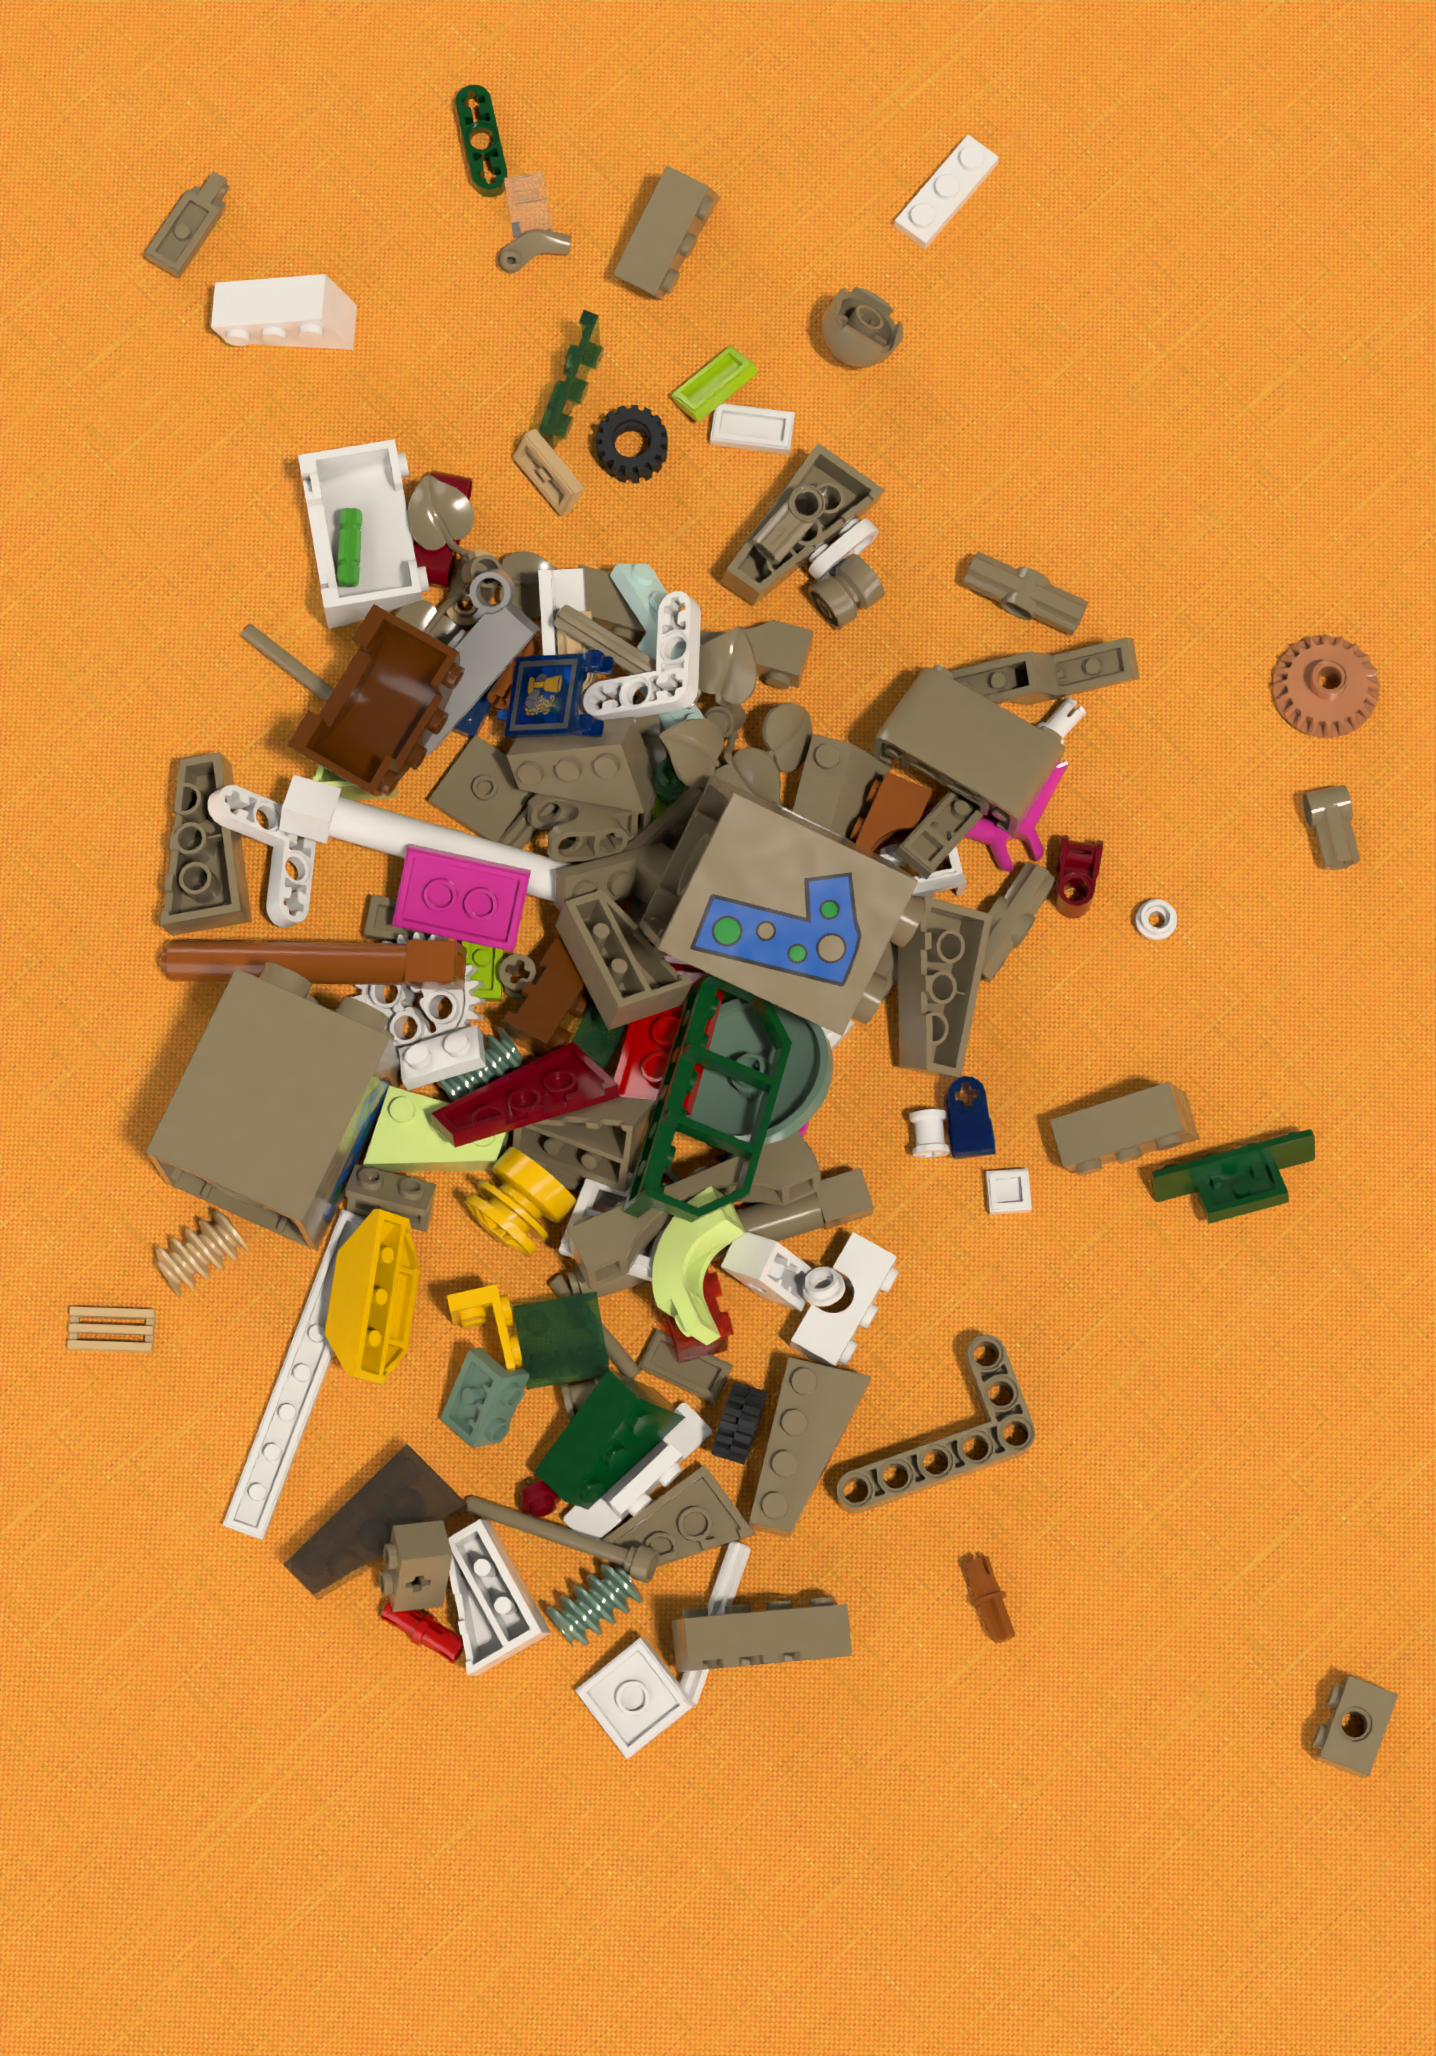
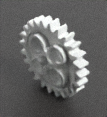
[351,932,485,1062]

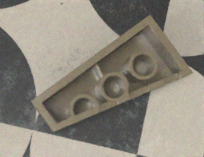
[721,443,884,606]
[160,752,252,936]
[671,1597,852,1672]

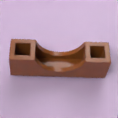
[850,772,932,852]

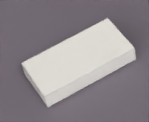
[710,403,795,455]

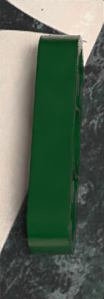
[456,85,508,197]

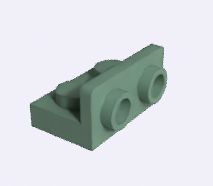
[440,1347,530,1448]

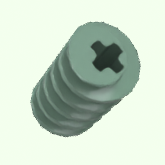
[436,1026,523,1103]
[546,1563,644,1648]

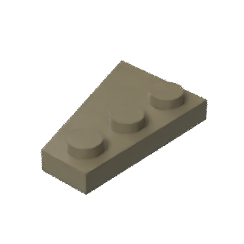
[602,1465,755,1576]

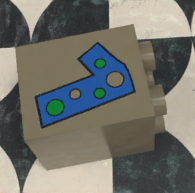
[638,775,925,1036]
[146,962,401,1252]

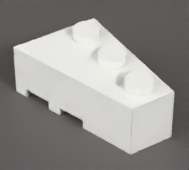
[448,1519,551,1676]

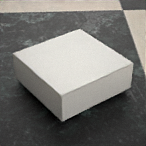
[986,1168,1032,1215]

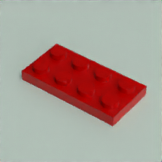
[614,955,725,1116]

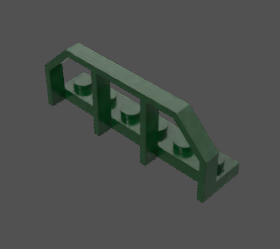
[623,973,792,1223]

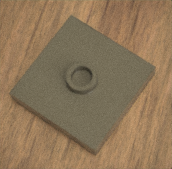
[428,735,535,842]

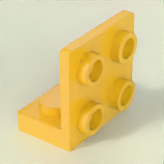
[447,1284,523,1371]

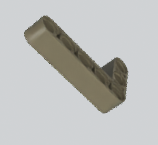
[836,1334,1035,1514]

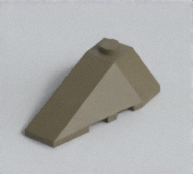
[792,734,891,843]

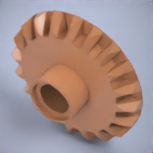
[1273,634,1380,738]

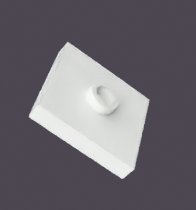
[575,1637,696,1759]

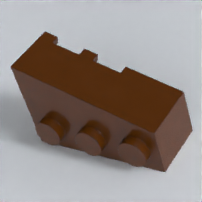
[503,934,592,1058]

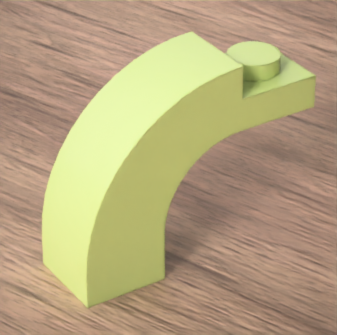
[652,1186,746,1345]

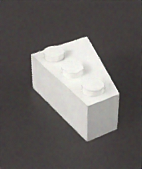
[211,274,357,350]

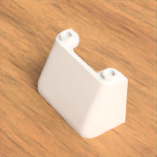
[298,439,429,629]

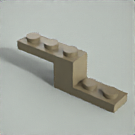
[950,637,1140,705]
[555,842,674,911]

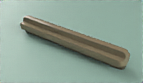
[554,605,702,709]

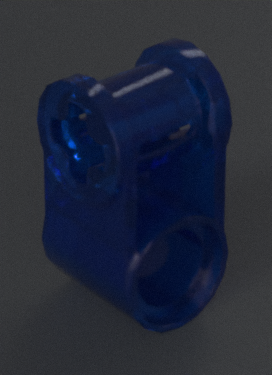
[946,1076,996,1160]

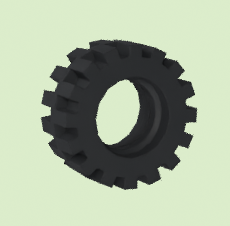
[596,405,668,483]

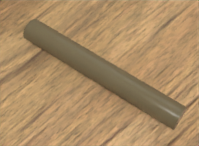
[241,624,334,702]
[549,1274,642,1379]

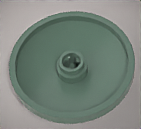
[686,998,833,1147]

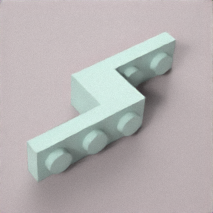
[610,563,705,730]

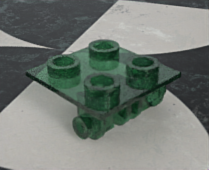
[513,1292,610,1390]

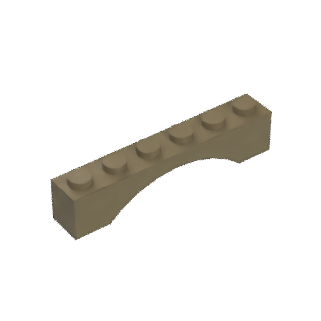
[577,564,813,689]
[567,1130,821,1289]

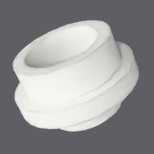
[1136,899,1177,941]
[803,1267,845,1306]

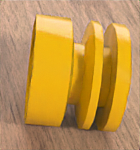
[464,1146,577,1257]

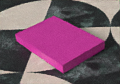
[392,844,531,952]

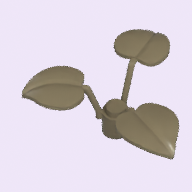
[395,475,558,645]
[635,627,781,805]
[659,703,813,793]

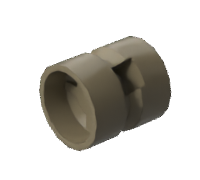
[808,554,885,630]

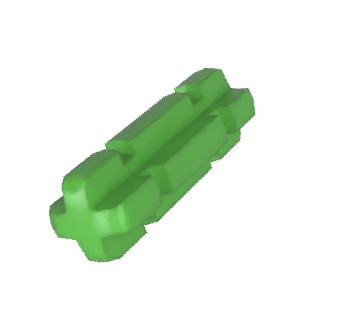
[337,508,362,587]

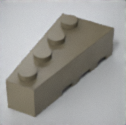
[898,896,993,1078]
[749,1357,871,1538]

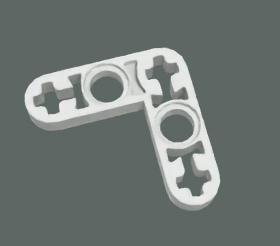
[583,591,701,720]
[208,785,316,928]

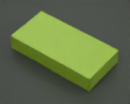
[671,345,758,423]

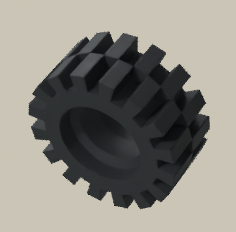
[712,1382,767,1465]

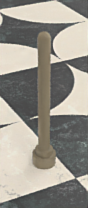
[464,1496,659,1583]

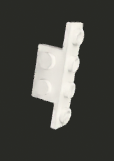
[564,1403,712,1540]

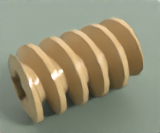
[156,1210,250,1297]

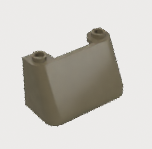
[873,665,1065,837]

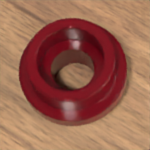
[520,1481,561,1518]

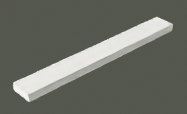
[223,1210,366,1541]

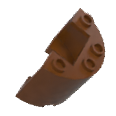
[287,604,465,797]

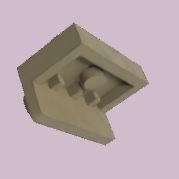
[345,1164,437,1232]

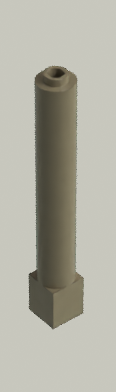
[567,1168,874,1302]

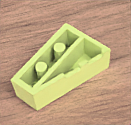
[363,1085,511,1173]

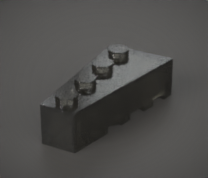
[283,1444,469,1600]

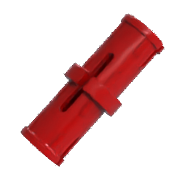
[381,1601,464,1664]

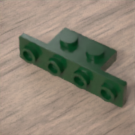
[1152,1129,1315,1224]

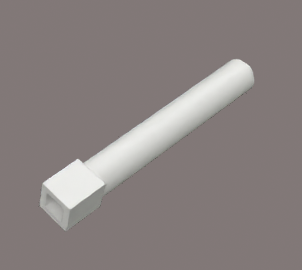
[279,775,574,902]

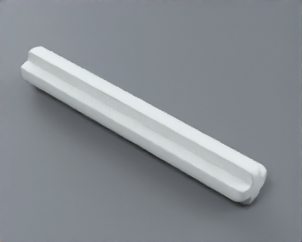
[680,1541,751,1705]

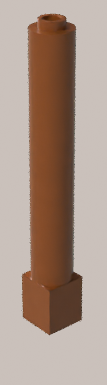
[161,940,467,990]

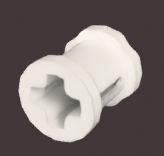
[909,1109,950,1158]

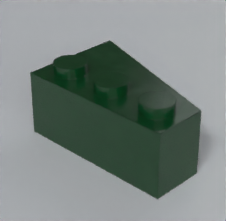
[534,1369,685,1510]

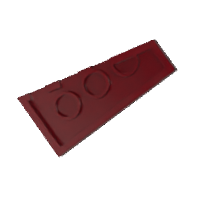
[431,1041,620,1148]

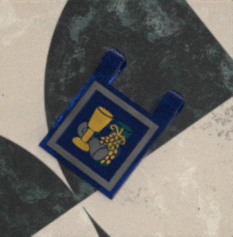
[504,650,614,738]

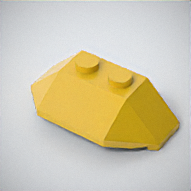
[325,1209,420,1385]

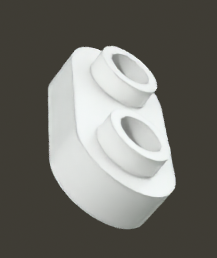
[808,518,879,581]

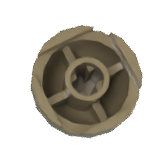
[822,287,903,368]

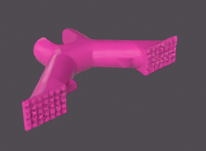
[922,760,1068,871]

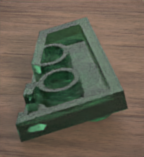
[538,310,604,450]

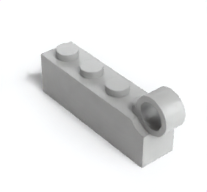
[425,569,541,755]

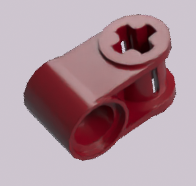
[1055,835,1103,918]

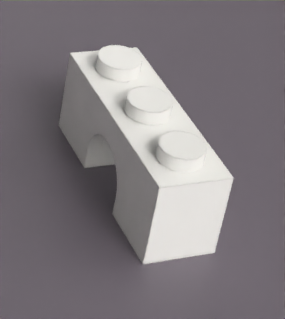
[790,1232,900,1368]

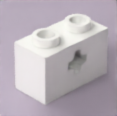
[721,1231,813,1311]

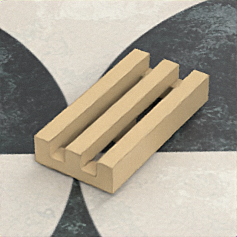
[513,429,585,516]
[67,1307,156,1353]

